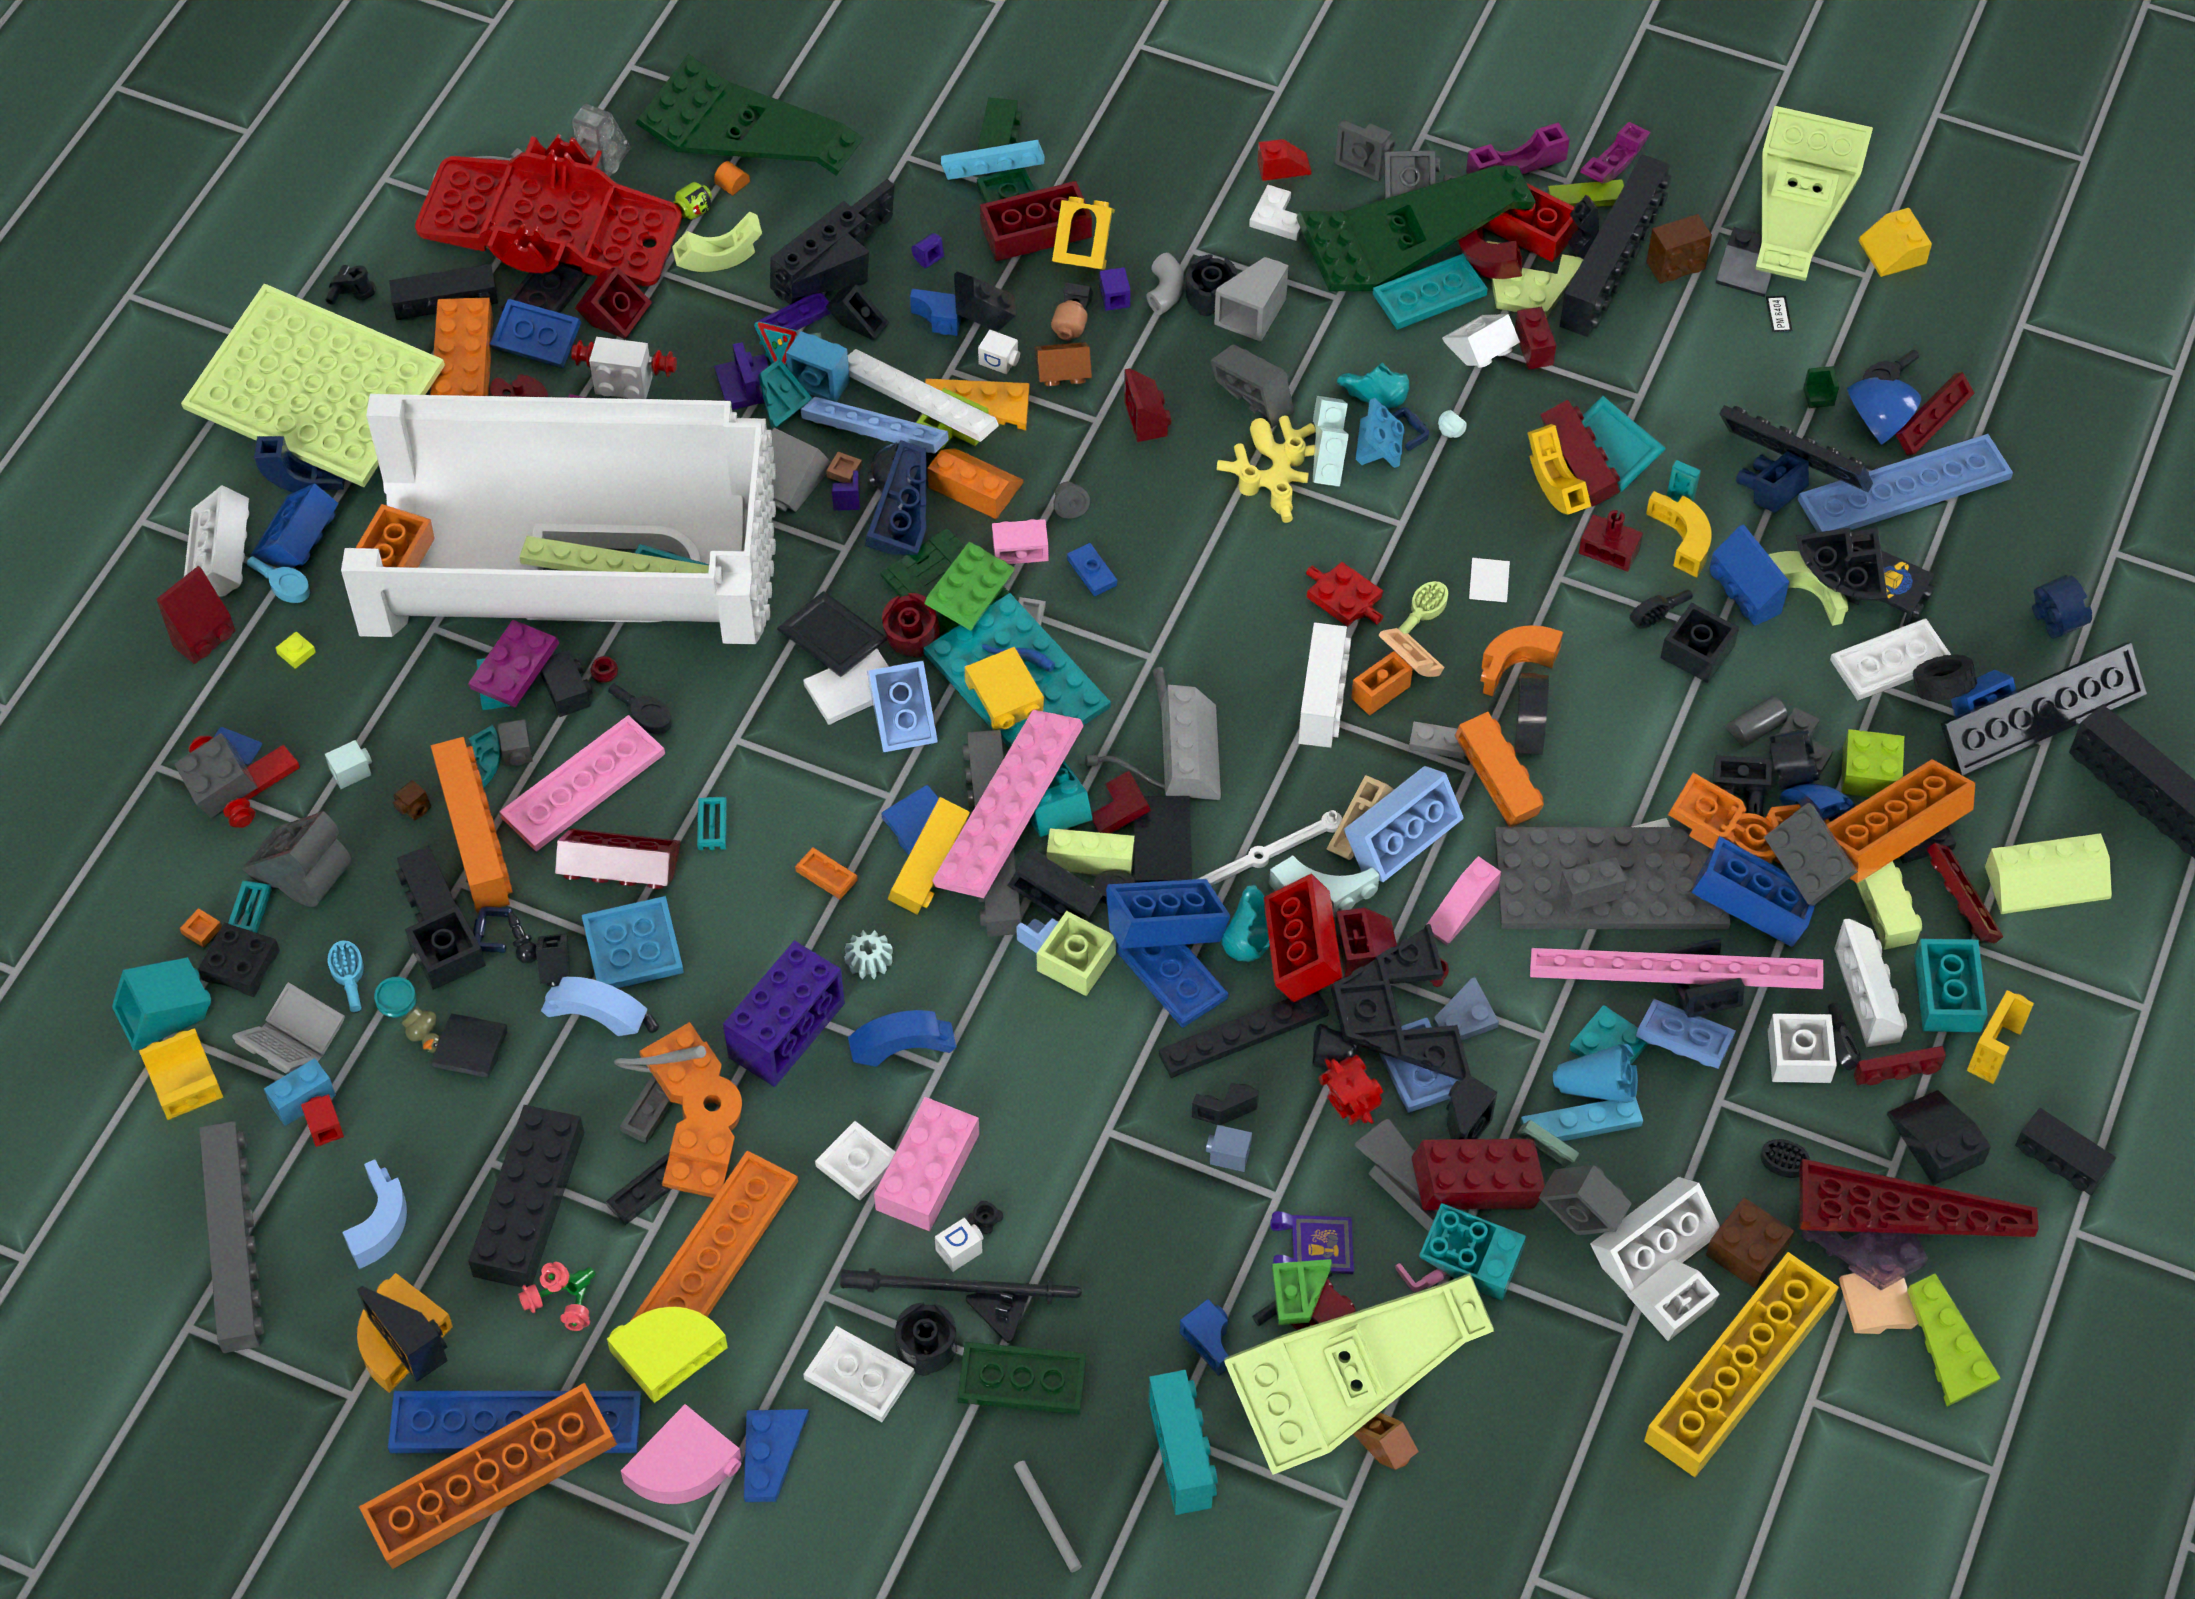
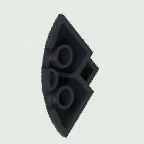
[1796,528,1888,601]

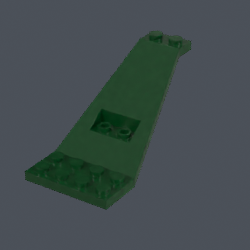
[635,54,864,176]
[1296,165,1536,291]

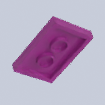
[468,620,559,708]

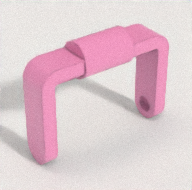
[1395,1263,1447,1292]

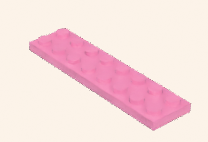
[932,710,1083,898]

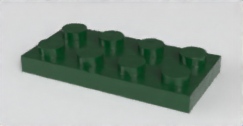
[957,1342,1086,1414]

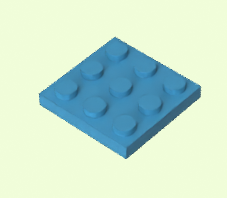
[582,896,684,988]

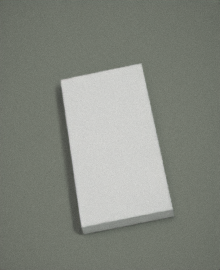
[1830,618,1951,701]

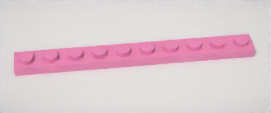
[1530,948,1823,989]

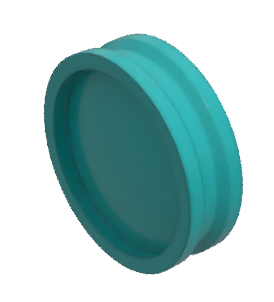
[374,977,417,1018]

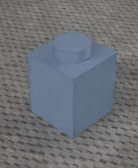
[1206,1125,1252,1172]

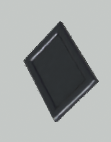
[777,591,887,677]

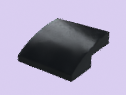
[432,1013,507,1078]

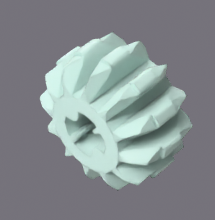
[844,930,893,980]

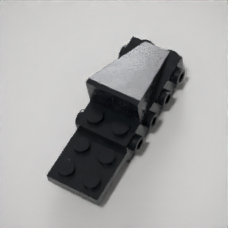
[770,179,894,305]

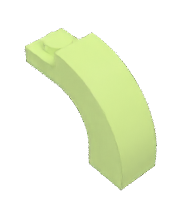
[672,212,762,272]
[1768,551,1848,626]

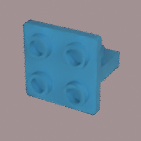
[1356,398,1404,468]

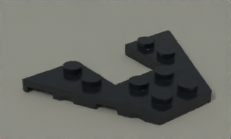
[1331,924,1471,1081]

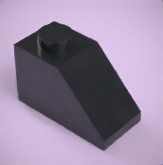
[825,284,889,340]
[536,933,570,986]

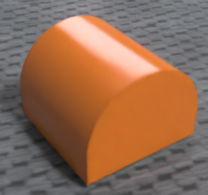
[714,161,750,196]

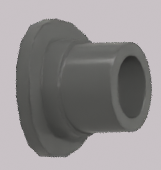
[1053,481,1090,519]

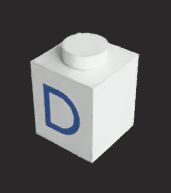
[978,330,1020,374]
[935,1218,983,1272]

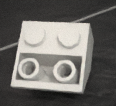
[1628,1259,1719,1341]

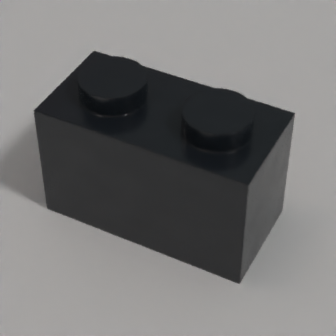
[540,650,593,718]

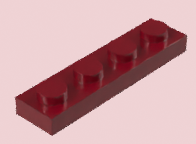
[1895,372,1975,455]
[1927,843,2004,943]

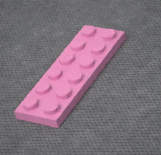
[499,715,665,852]

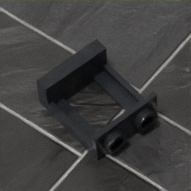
[1665,938,1745,1018]

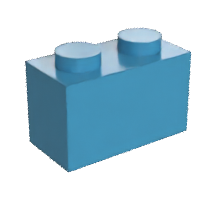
[264,1058,336,1126]

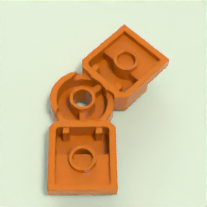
[1668,772,1830,865]
[640,1022,742,1198]

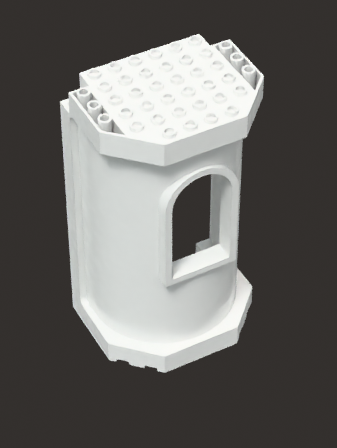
[341,394,776,644]

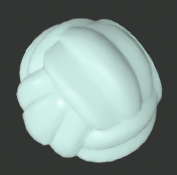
[1438,410,1466,438]

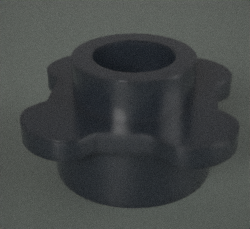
[967,1201,1003,1234]

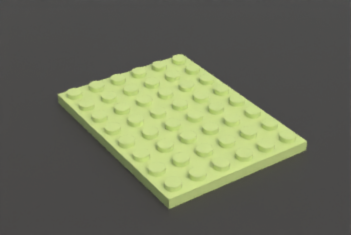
[181,284,445,487]

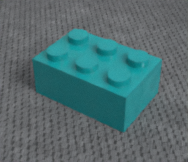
[1914,939,1988,1032]

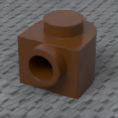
[393,780,431,821]

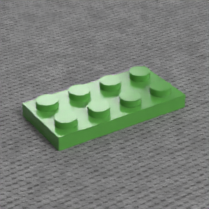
[924,542,1015,631]

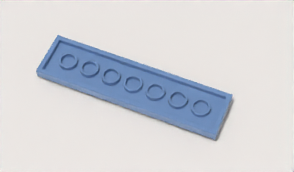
[1798,434,2013,532]

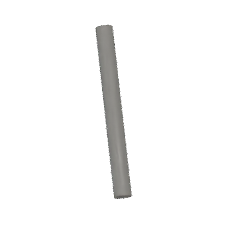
[1014,1461,1082,1572]

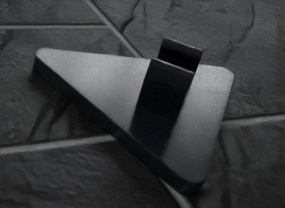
[966,1283,1029,1343]

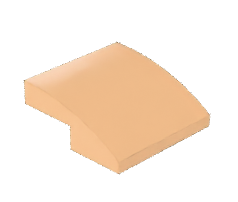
[1379,628,1445,677]
[1839,1269,1918,1334]

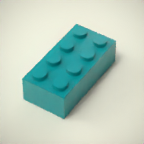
[1148,1370,1218,1515]

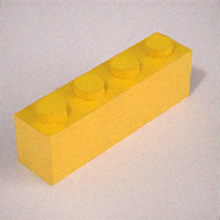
[887,797,970,915]

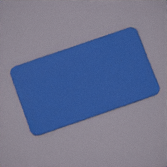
[213,727,262,765]

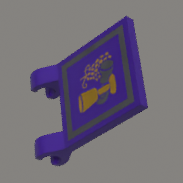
[1270,1211,1354,1274]

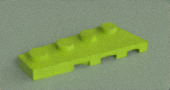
[1907,1274,2001,1407]

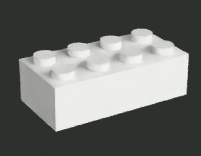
[1298,623,1351,748]

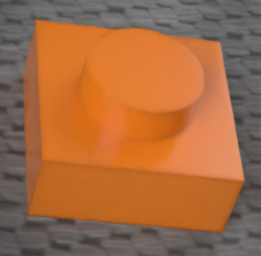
[180,908,222,948]

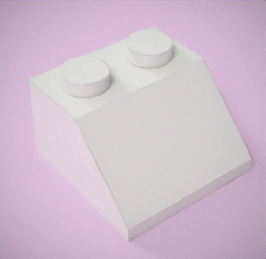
[1442,314,1520,368]

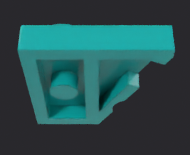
[758,358,813,429]

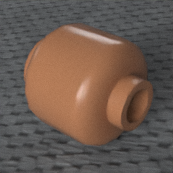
[1051,300,1088,340]

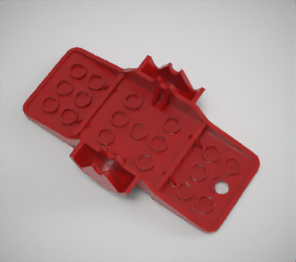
[415,134,682,286]

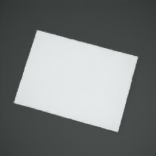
[1469,558,1510,602]

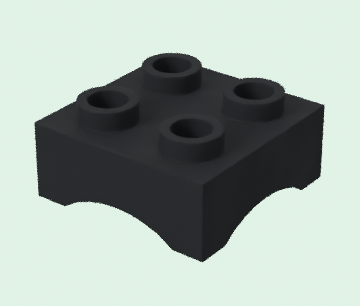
[198,922,280,997]

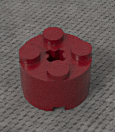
[882,593,940,658]

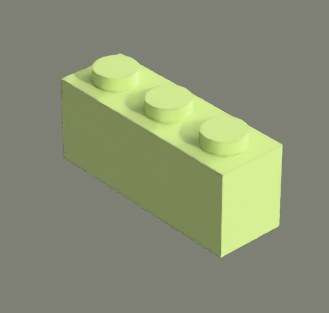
[1047,828,1134,875]
[1856,861,1922,950]

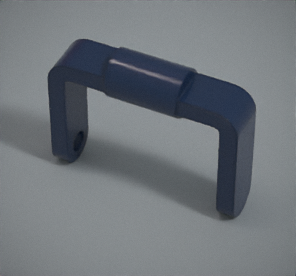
[1392,407,1429,451]
[473,907,513,953]

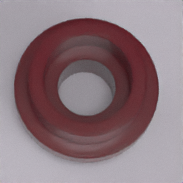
[590,656,618,683]

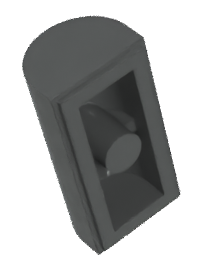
[1726,696,1787,747]

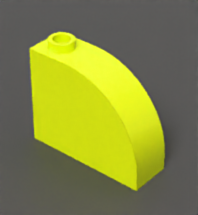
[607,1307,728,1403]

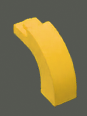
[1528,424,1591,515]
[1646,491,1712,578]

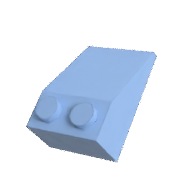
[867,661,938,752]

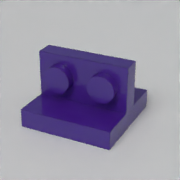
[714,342,769,410]

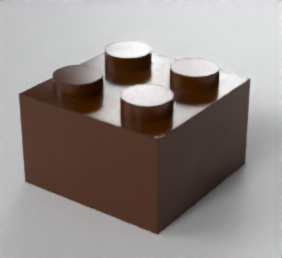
[1646,214,1712,284]
[1706,1197,1794,1289]

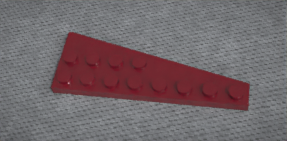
[1799,1159,2039,1237]

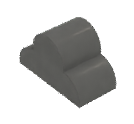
[242,811,351,907]

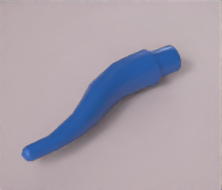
[982,644,1055,672]

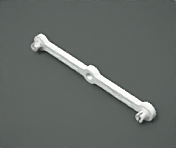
[1198,810,1342,886]

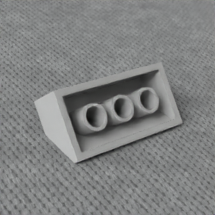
[1161,685,1221,800]

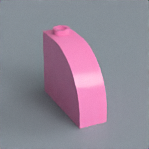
[621,1404,742,1504]

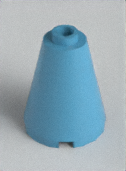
[1553,1043,1638,1103]

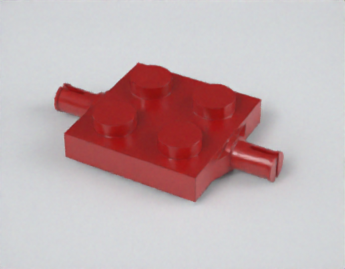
[1306,562,1384,627]

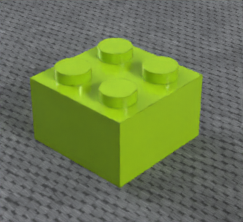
[1841,729,1904,797]

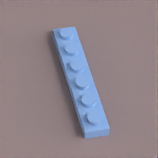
[801,397,949,453]

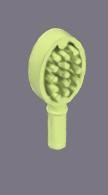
[1398,581,1448,634]

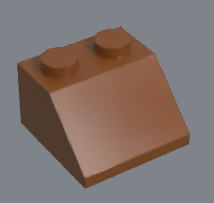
[1035,342,1092,386]

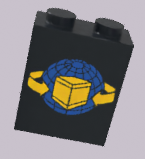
[1848,550,1935,626]

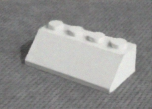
[184,485,249,596]
[1834,919,1907,1047]
[1590,1177,1720,1295]

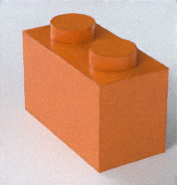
[1351,651,1413,716]

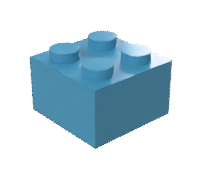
[786,331,850,402]

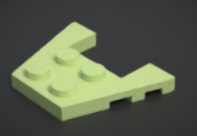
[1487,241,1583,318]

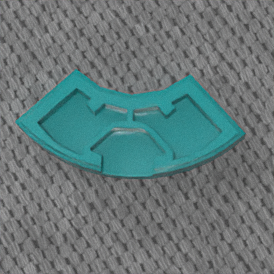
[469,725,501,788]

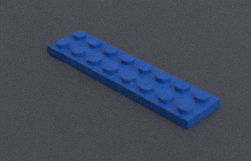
[388,1391,642,1453]

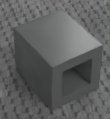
[498,719,533,767]

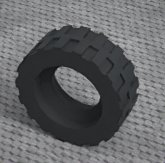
[1912,654,1977,701]

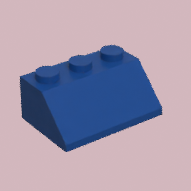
[251,483,339,568]
[1709,524,1790,626]

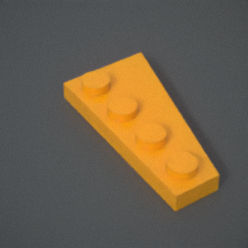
[925,379,1030,430]

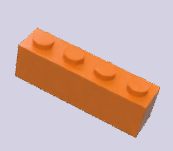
[1455,712,1544,827]

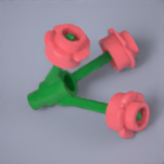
[518,1262,596,1331]

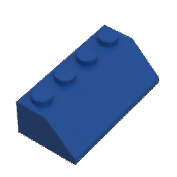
[1691,836,1815,947]
[1106,879,1230,949]

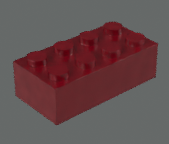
[980,181,1092,261]
[1411,1139,1545,1210]

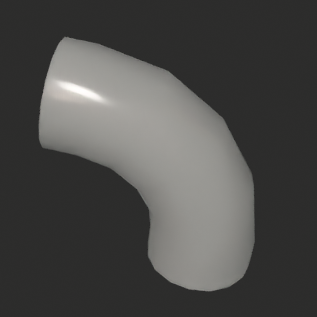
[1147,253,1185,315]

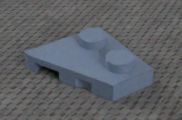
[1433,977,1499,1040]

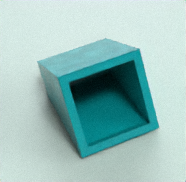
[112,957,211,1050]

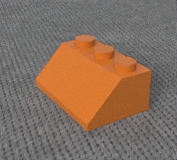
[927,448,1023,519]

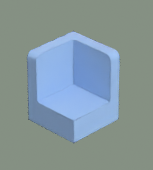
[1016,918,1058,953]

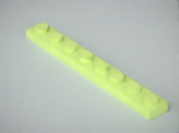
[519,536,709,573]

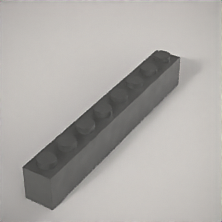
[963,730,1021,937]
[199,1121,264,1353]

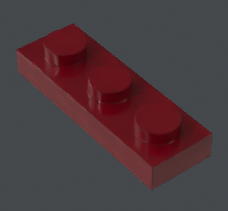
[1854,1046,1946,1085]

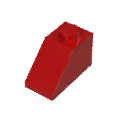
[1257,139,1311,181]

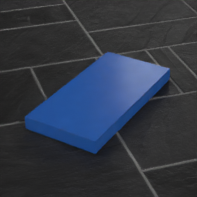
[1116,941,1229,1028]

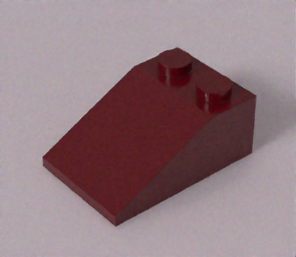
[156,566,235,664]

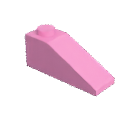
[1427,856,1501,945]

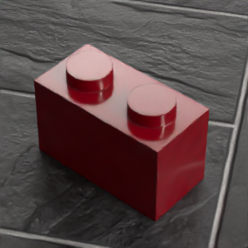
[1515,306,1556,370]

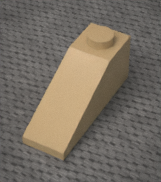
[1327,775,1394,860]

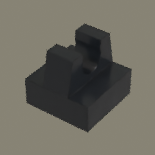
[1063,282,1093,311]

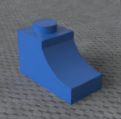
[910,289,962,336]
[1180,1299,1229,1376]

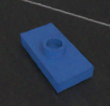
[1067,543,1117,596]

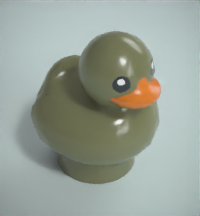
[400,1006,440,1053]

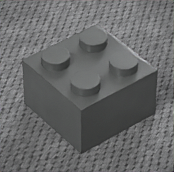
[1539,1165,1631,1235]

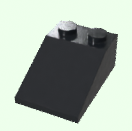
[1887,1090,1991,1186]
[357,1286,448,1382]

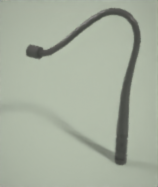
[1085,667,1167,790]

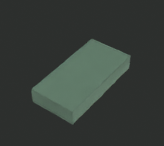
[1517,1120,1579,1166]

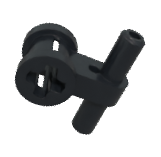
[325,265,376,305]

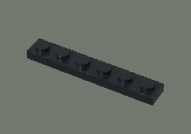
[1159,991,1329,1078]

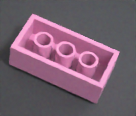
[874,1097,979,1231]

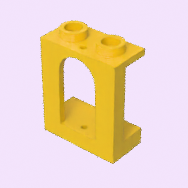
[1052,196,1115,270]
[1967,990,2034,1084]

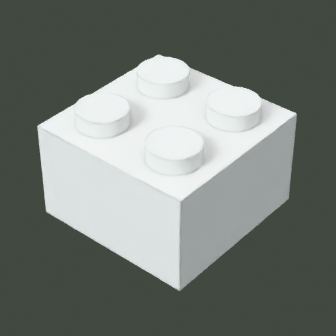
[1768,1014,1837,1083]

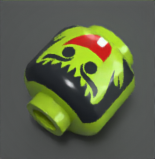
[674,182,712,220]

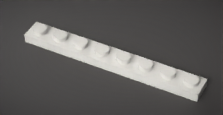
[848,349,999,442]

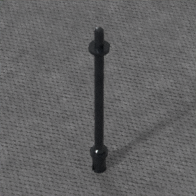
[840,1268,1082,1305]

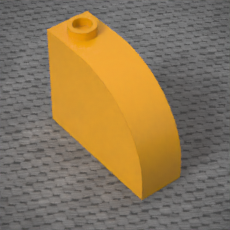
[357,1273,453,1393]

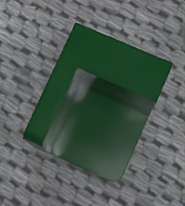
[1803,366,1839,408]

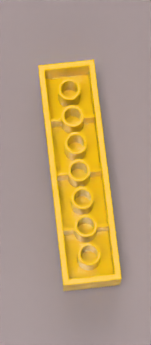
[1644,1252,1839,1477]

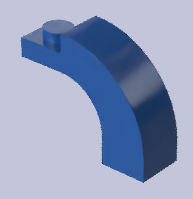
[848,1010,956,1067]

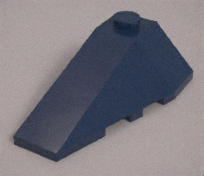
[865,440,926,555]

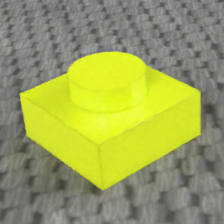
[276,632,316,669]

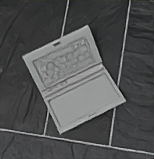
[232,982,345,1074]

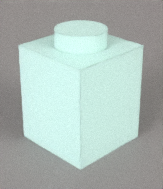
[325,740,372,789]

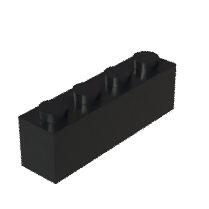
[389,264,498,320]

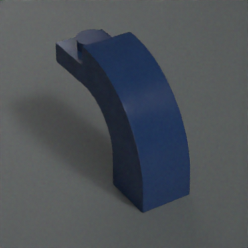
[254,436,345,493]

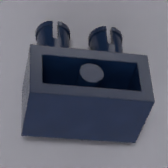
[1736,451,1809,513]

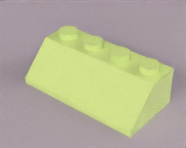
[1985,833,2112,914]

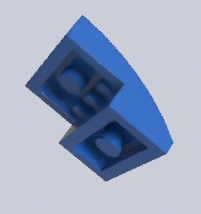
[881,785,939,855]

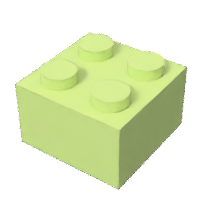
[1037,911,1116,996]

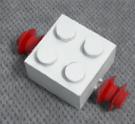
[571,337,677,399]

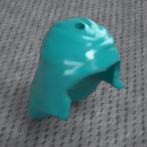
[1337,363,1409,409]
[1221,885,1270,962]

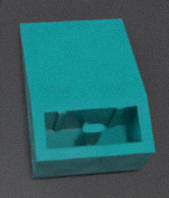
[1030,761,1093,837]
[1419,1203,1526,1301]

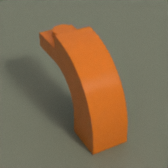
[1480,625,1563,696]

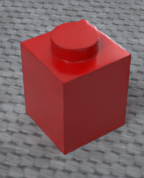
[301,1094,344,1147]

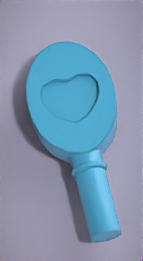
[247,556,310,603]
[328,940,364,1012]

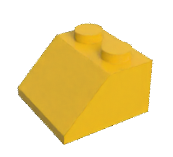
[1858,208,1932,277]

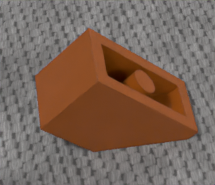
[1353,1412,1419,1470]

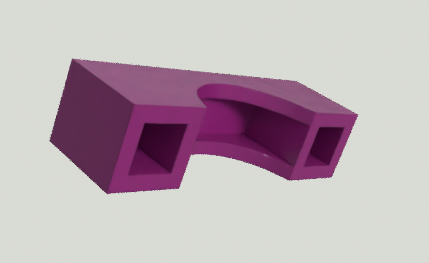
[1466,122,1570,174]

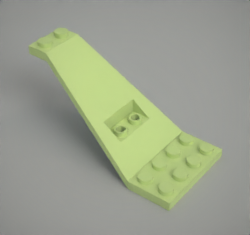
[1224,1273,1494,1475]

